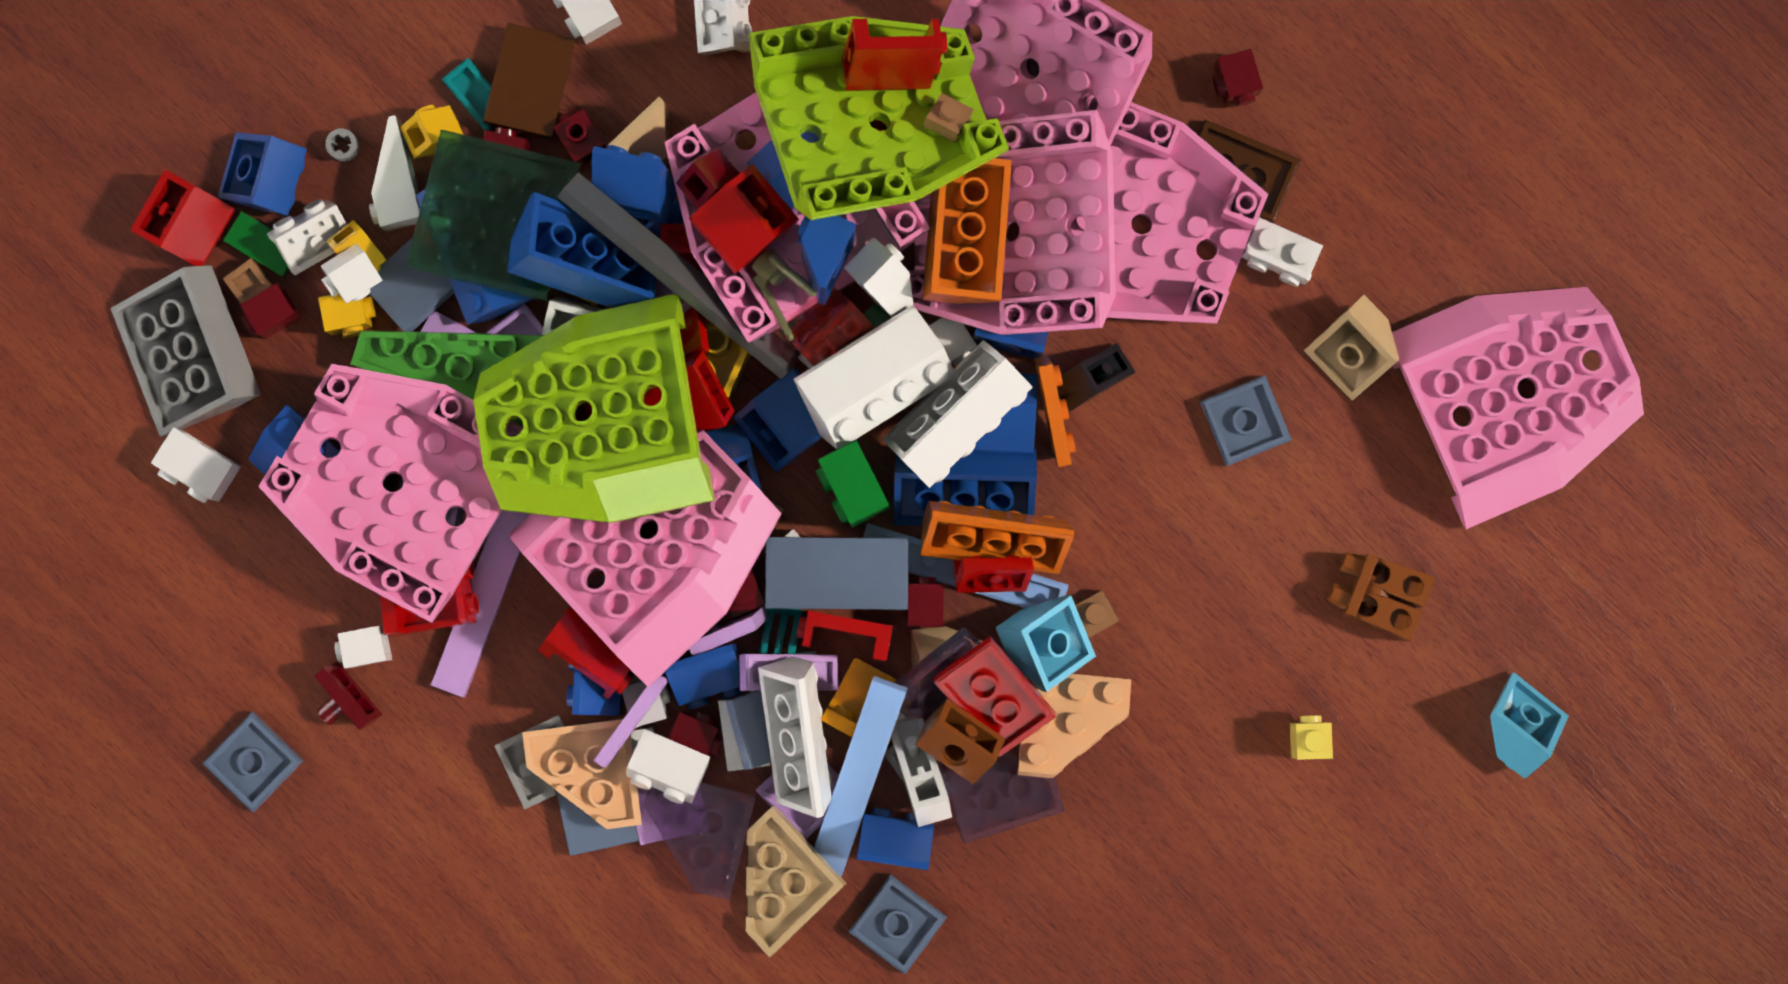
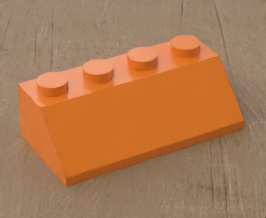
[922,158,1012,304]
[920,501,1074,574]

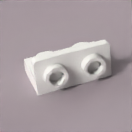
[694,0,752,55]
[267,199,347,275]
[1241,217,1323,287]

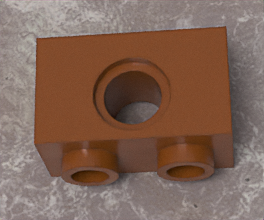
[915,699,1005,784]

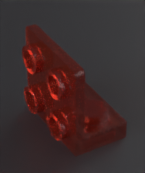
[783,287,875,367]

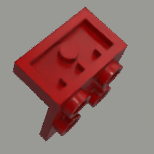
[952,555,1034,593]

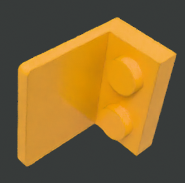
[821,658,916,744]

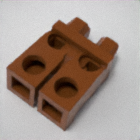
[1327,553,1436,641]

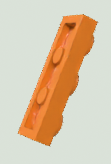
[1034,356,1076,467]

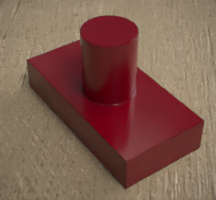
[314,661,383,730]

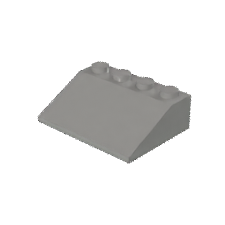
[111,265,261,437]

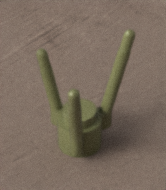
[752,249,817,341]

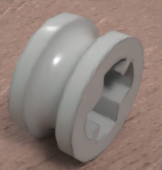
[326,128,360,162]

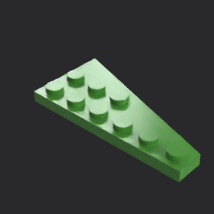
[350,330,544,427]

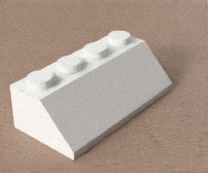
[793,306,956,450]
[882,340,1033,488]
[758,656,832,818]

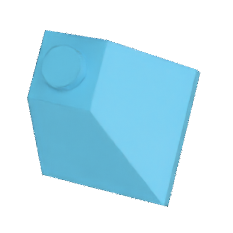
[995,595,1096,692]
[1490,672,1569,779]

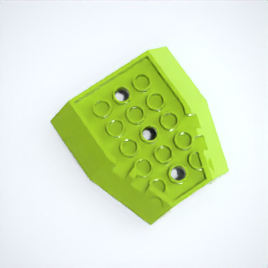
[749,16,1009,220]
[473,293,715,523]

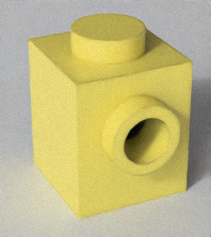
[1290,715,1333,760]

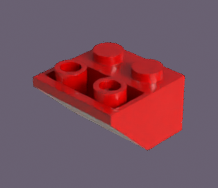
[689,164,799,274]
[130,169,236,266]

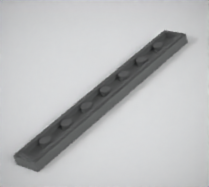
[557,173,801,379]

